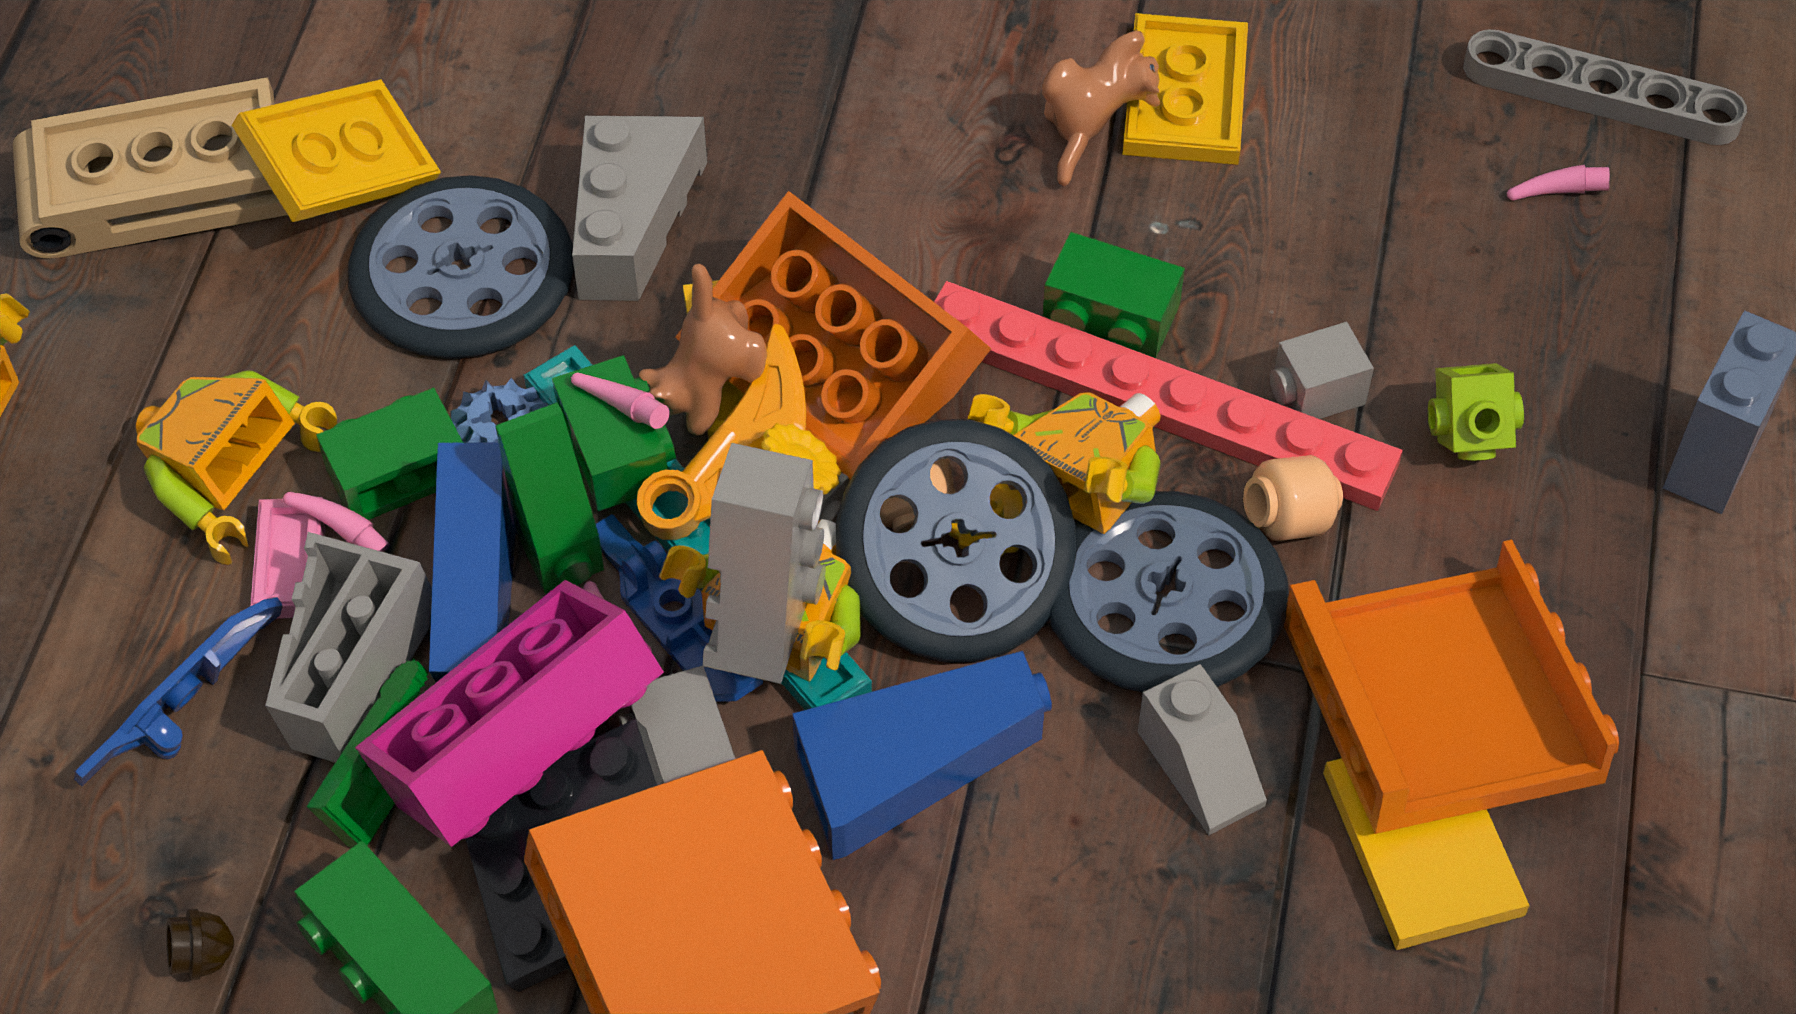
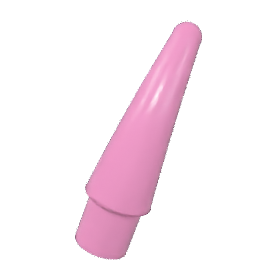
[1507,165,1610,201]
[571,373,669,429]
[283,492,390,552]

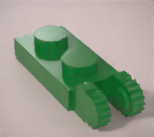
[306,659,428,848]

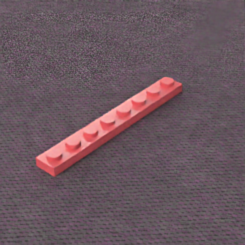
[934,281,1403,511]

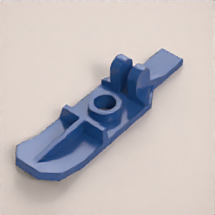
[596,514,763,701]
[74,597,283,787]

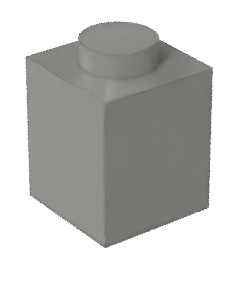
[1270,322,1374,419]

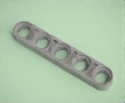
[1463,29,1747,145]

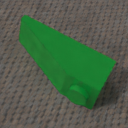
[495,402,604,593]

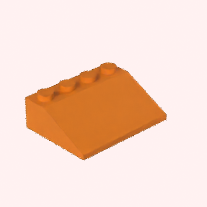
[675,191,992,480]

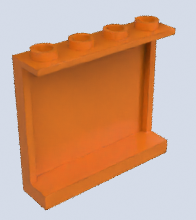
[1284,540,1619,834]
[524,750,881,1014]

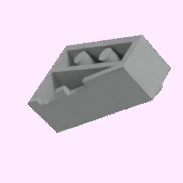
[572,116,707,301]
[703,443,826,684]
[265,532,432,763]

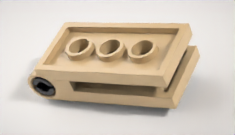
[12,77,288,258]

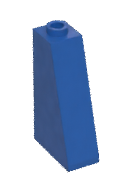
[429,442,516,682]
[792,651,1052,860]

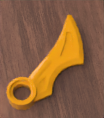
[637,324,806,540]

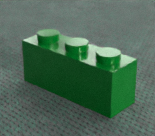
[294,841,499,1014]

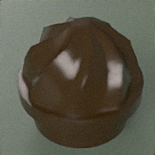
[166,909,234,980]

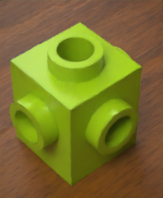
[1428,363,1524,461]

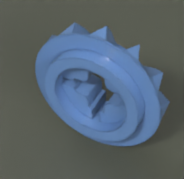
[451,378,548,443]

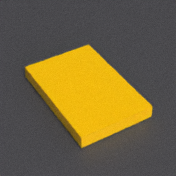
[1122,13,1248,165]
[231,79,441,222]
[1323,758,1530,950]

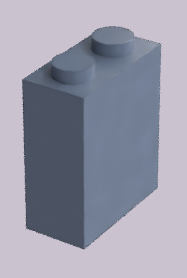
[1663,310,1796,514]

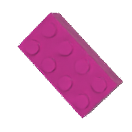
[355,580,664,847]

